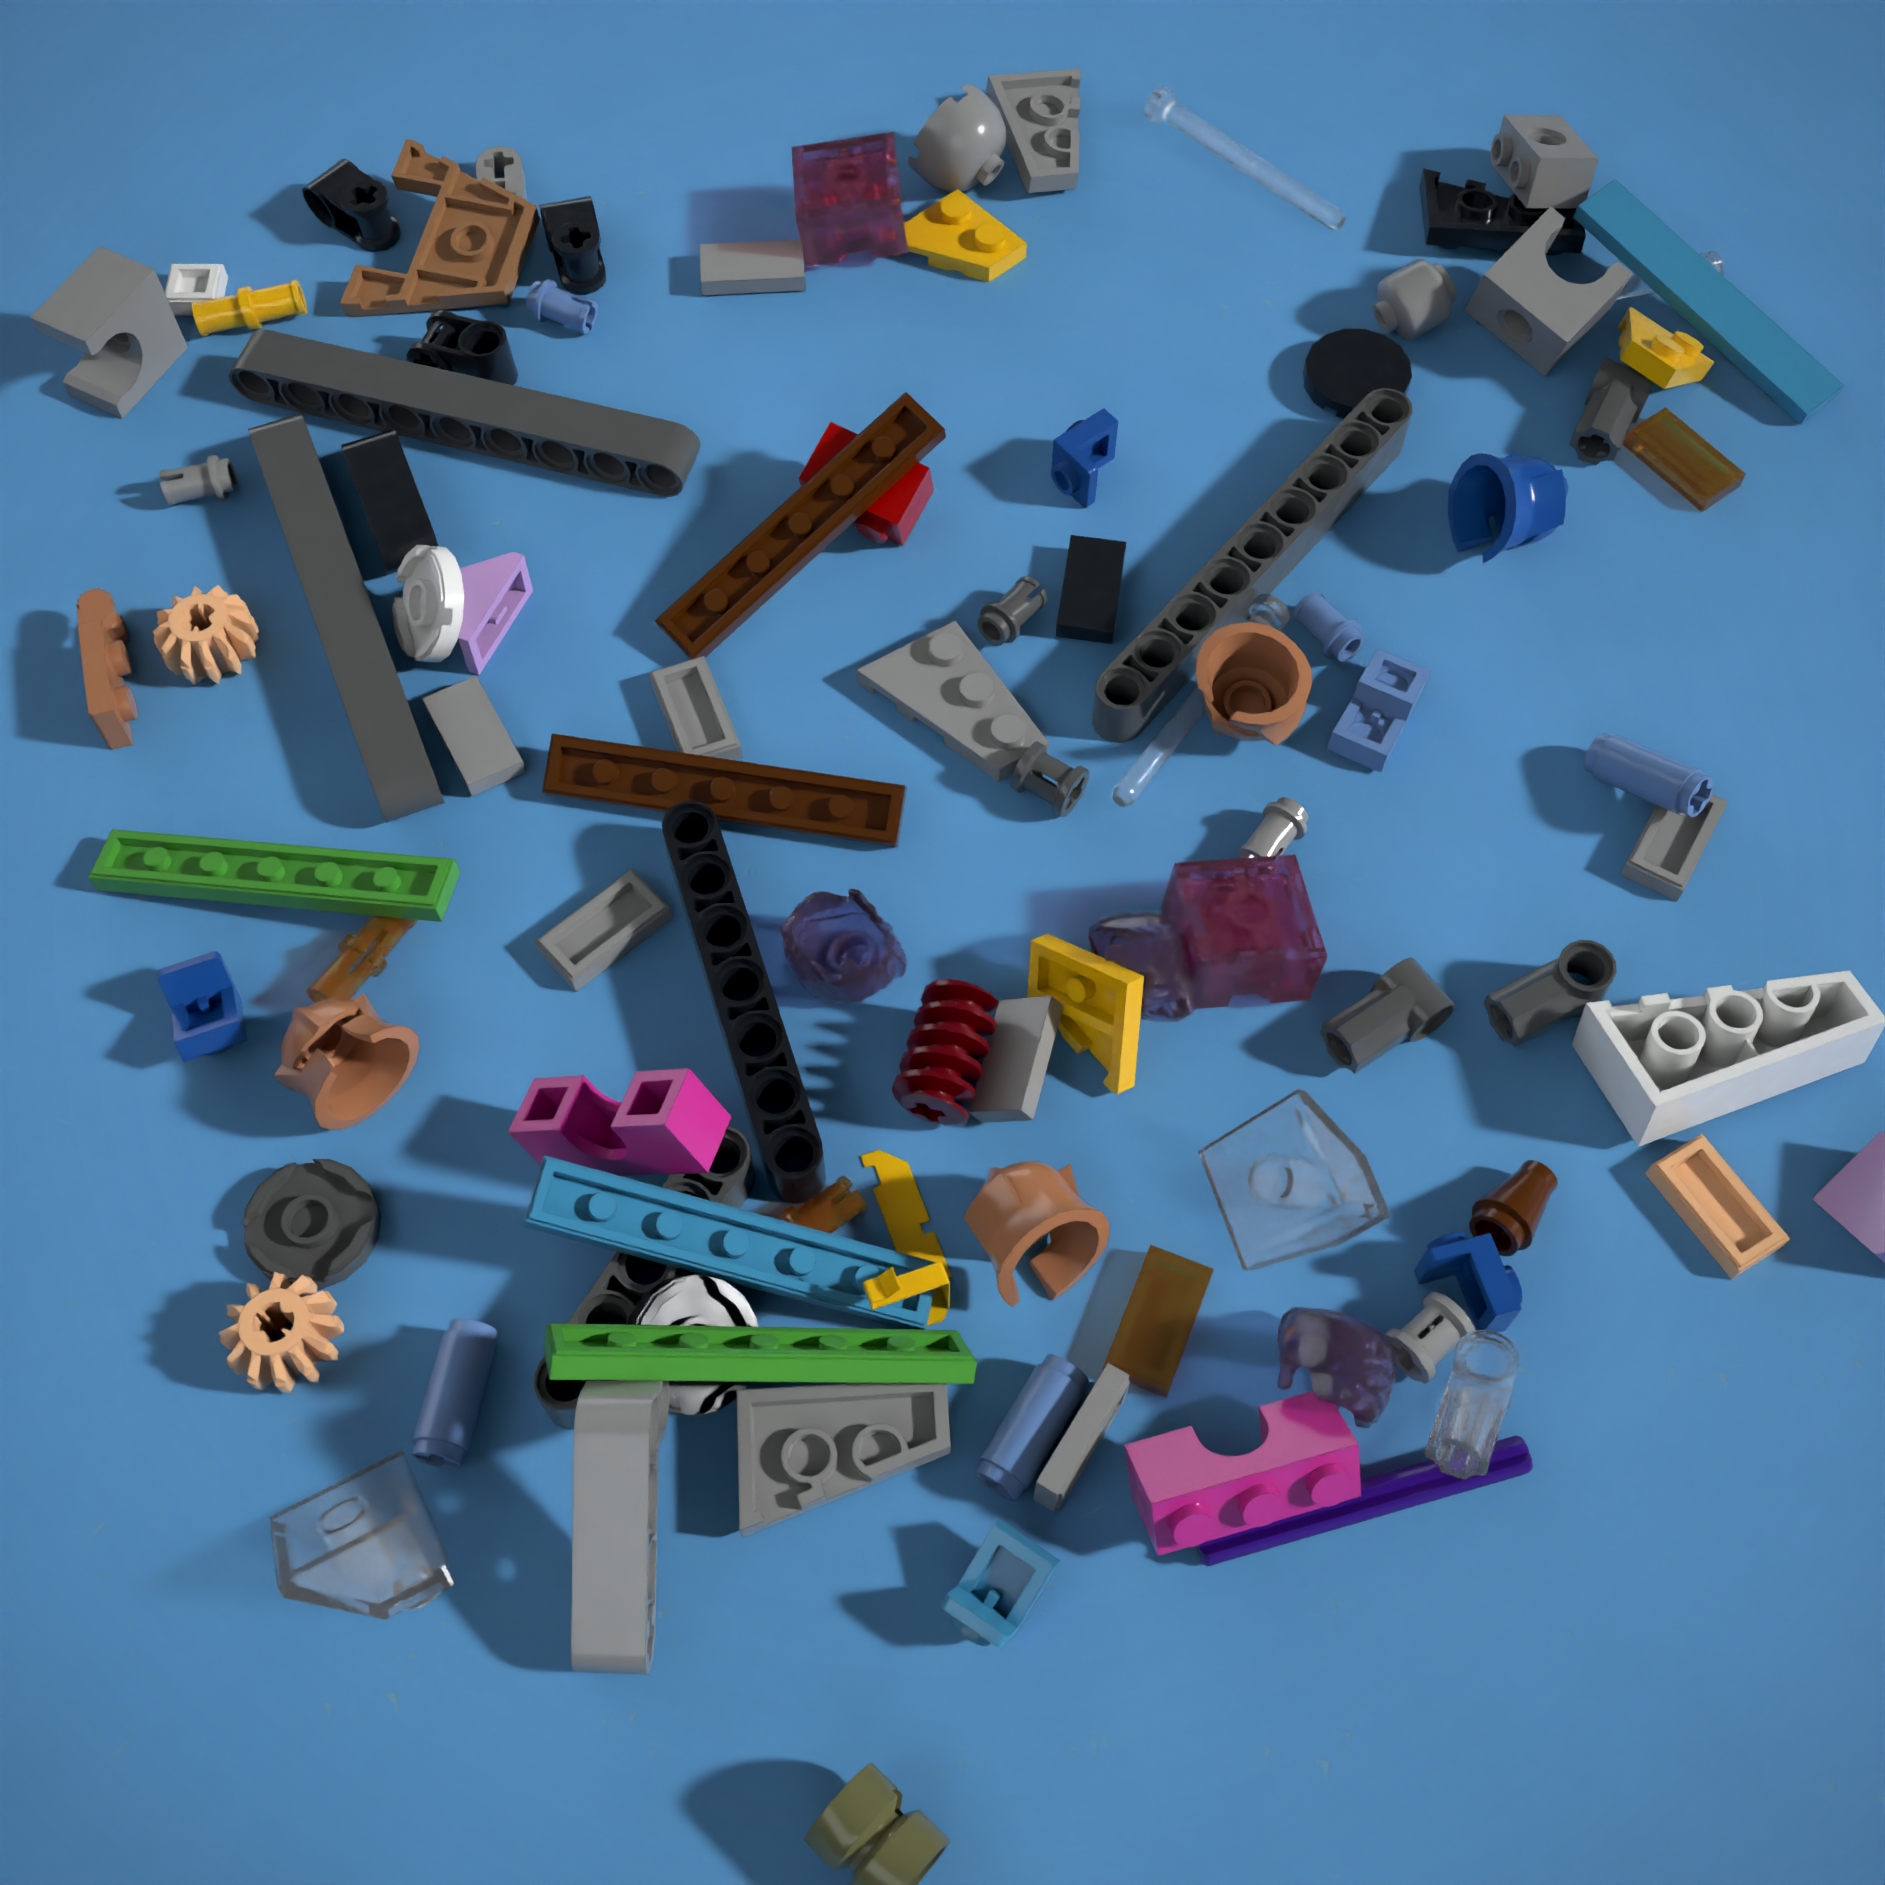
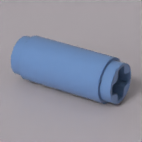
[1584,733,1713,817]
[412,1318,497,1469]
[975,1354,1089,1501]

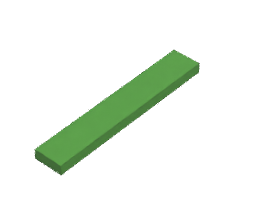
[88,829,460,922]
[543,1323,977,1384]

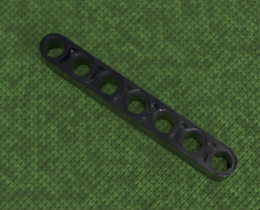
[662,801,826,1204]

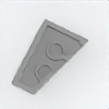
[986,69,1081,193]
[857,621,1049,782]

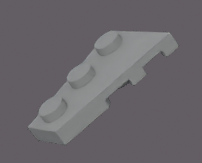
[737,1383,951,1537]

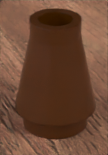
[1469,1160,1558,1256]

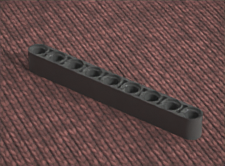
[229,329,701,497]
[1092,388,1412,743]
[248,413,445,823]

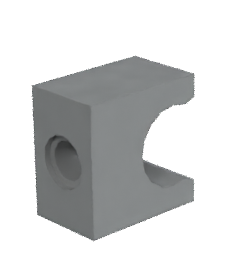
[1465,206,1633,376]
[30,246,188,419]

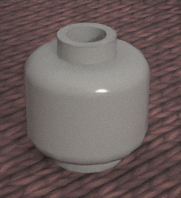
[1373,259,1456,341]

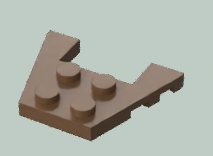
[340,139,540,317]

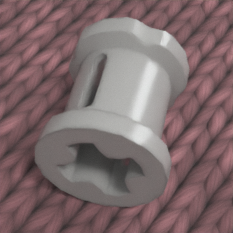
[1382,1292,1476,1384]

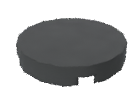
[243,1159,381,1290]

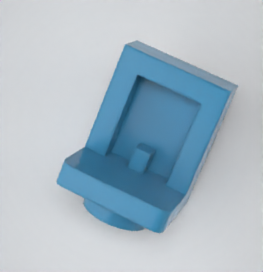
[940,1519,1060,1649]

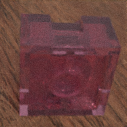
[791,132,908,267]
[1161,855,1328,1010]

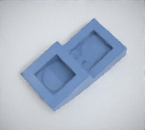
[1326,649,1431,772]

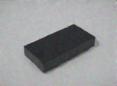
[1055,535,1126,644]

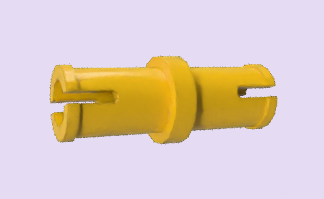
[191,280,307,336]

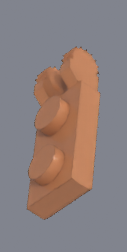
[76,587,138,750]

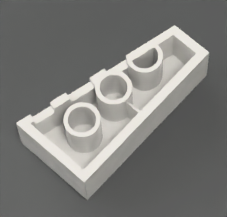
[1572,970,1885,1147]

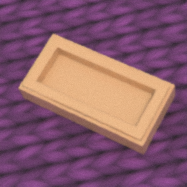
[1645,1134,1790,1280]

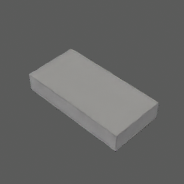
[700,239,806,296]
[649,656,743,760]
[422,676,526,796]
[1620,794,1728,901]
[534,869,673,992]
[968,996,1063,1123]
[1033,1363,1130,1512]

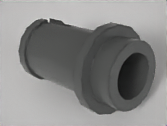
[977,576,1047,645]

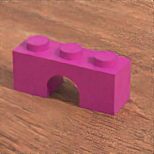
[508,1068,731,1176]
[1124,1387,1362,1556]

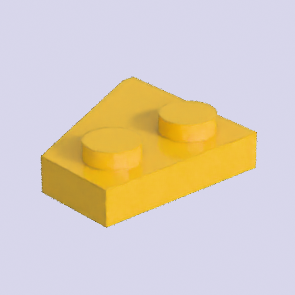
[884,189,1027,283]
[1618,307,1714,389]
[1027,933,1144,1095]

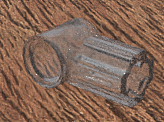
[1425,1330,1520,1480]

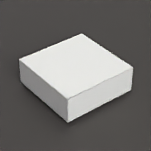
[165,264,228,316]

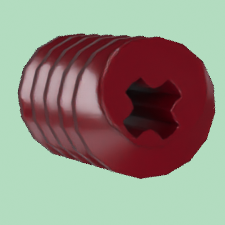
[892,979,999,1127]

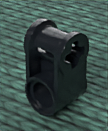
[302,159,401,252]
[539,196,606,295]
[406,310,518,385]

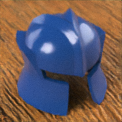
[1448,452,1569,563]

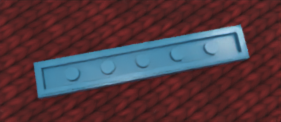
[1573,179,1844,425]
[523,1155,936,1330]

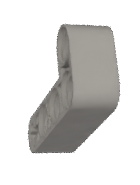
[571,1380,670,1675]

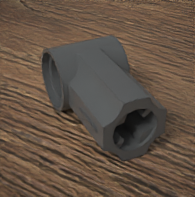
[1569,358,1654,465]
[1484,940,1617,1047]
[1320,957,1456,1074]

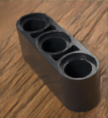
[341,429,439,575]

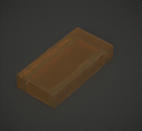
[1623,407,1746,512]
[1103,1245,1214,1398]

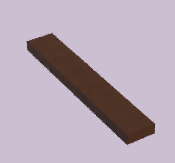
[655,392,946,660]
[542,733,907,847]

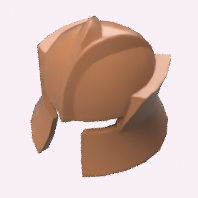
[1195,622,1312,746]
[274,993,419,1130]
[963,1161,1110,1307]

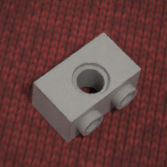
[1490,115,1599,209]

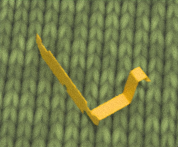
[861,1150,952,1327]

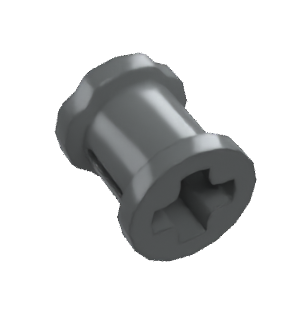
[1010,741,1090,817]

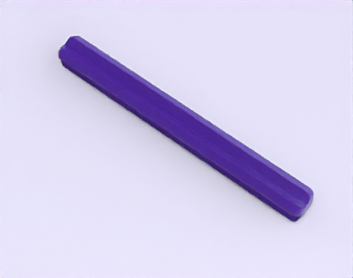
[1195,1435,1533,1566]

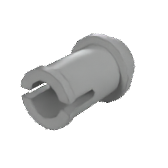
[159,455,238,506]
[1237,797,1309,876]

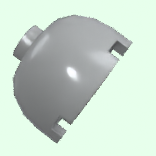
[908,84,1006,193]

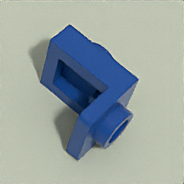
[1051,408,1118,508]
[157,951,247,1062]
[1414,1232,1522,1337]

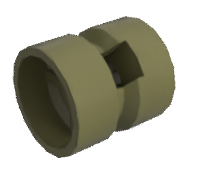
[804,1762,950,1885]

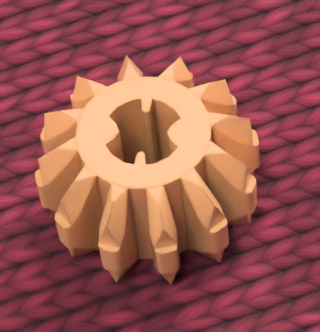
[152,585,259,685]
[219,1272,345,1394]

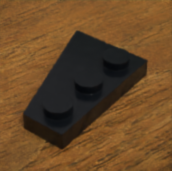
[1420,168,1586,255]

